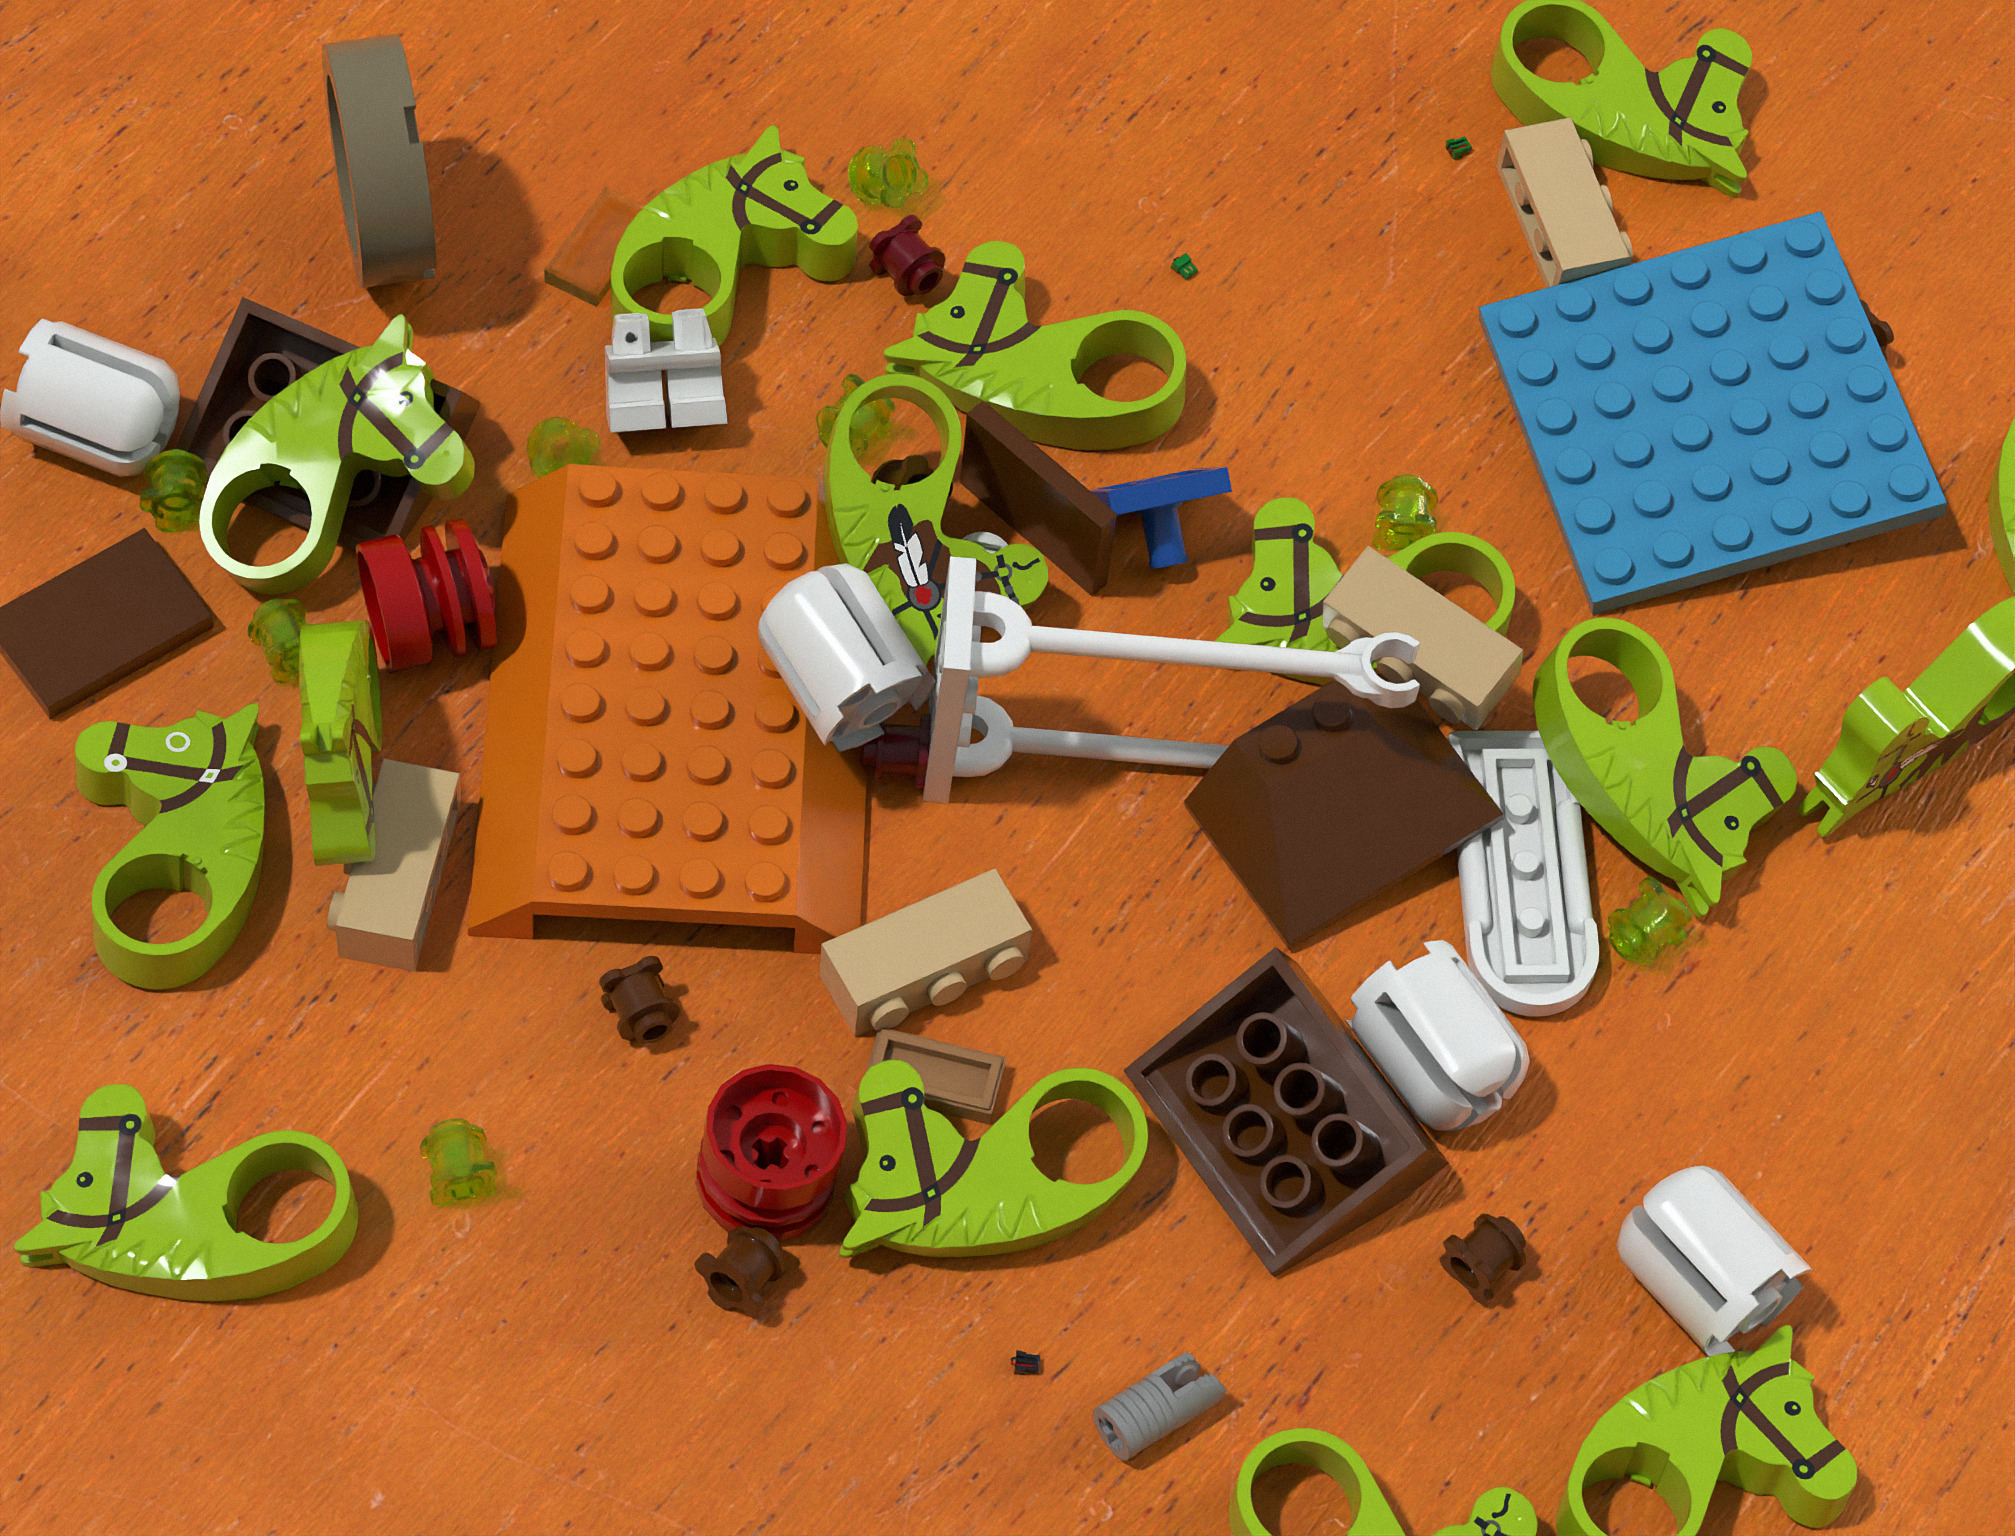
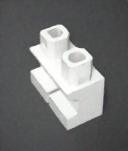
[605,308,728,432]

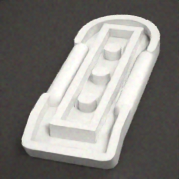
[1447,730,1599,1017]

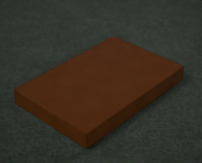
[960,401,1117,596]
[0,528,214,719]

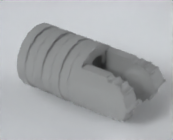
[1093,1352,1228,1461]

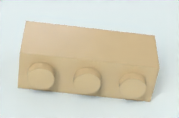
[1496,117,1633,288]
[1323,546,1523,730]
[327,759,462,971]
[819,868,1032,1037]

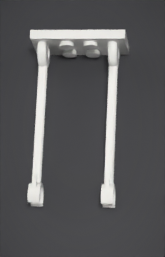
[923,556,1420,803]

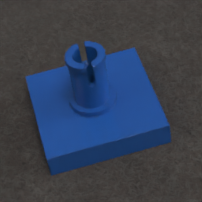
[1090,467,1232,569]

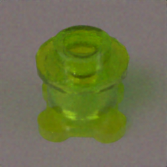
[848,138,929,208]
[816,374,895,457]
[526,417,600,478]
[139,449,207,533]
[1372,474,1438,551]
[248,598,308,683]
[1608,877,1693,964]
[420,1119,497,1206]

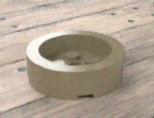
[322,34,436,288]

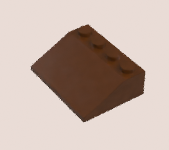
[167,297,481,550]
[1123,947,1449,1277]

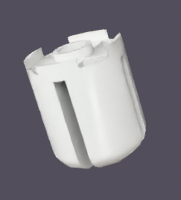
[0,318,180,477]
[758,563,936,751]
[1345,940,1530,1131]
[1616,1166,1813,1356]

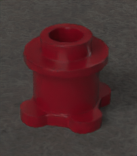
[869,215,946,296]
[862,714,931,790]

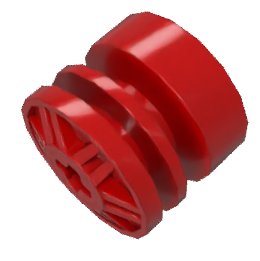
[356,518,497,673]
[695,1064,847,1241]

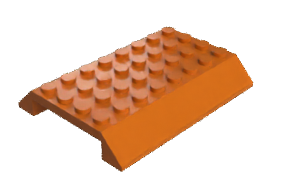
[468,464,867,954]

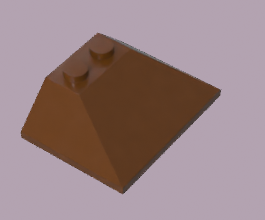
[1184,674,1504,950]

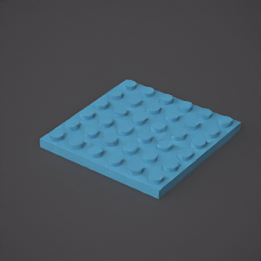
[1479,211,1947,615]

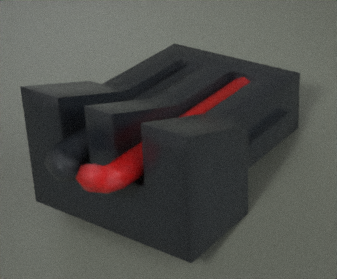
[1011,1350,1040,1375]

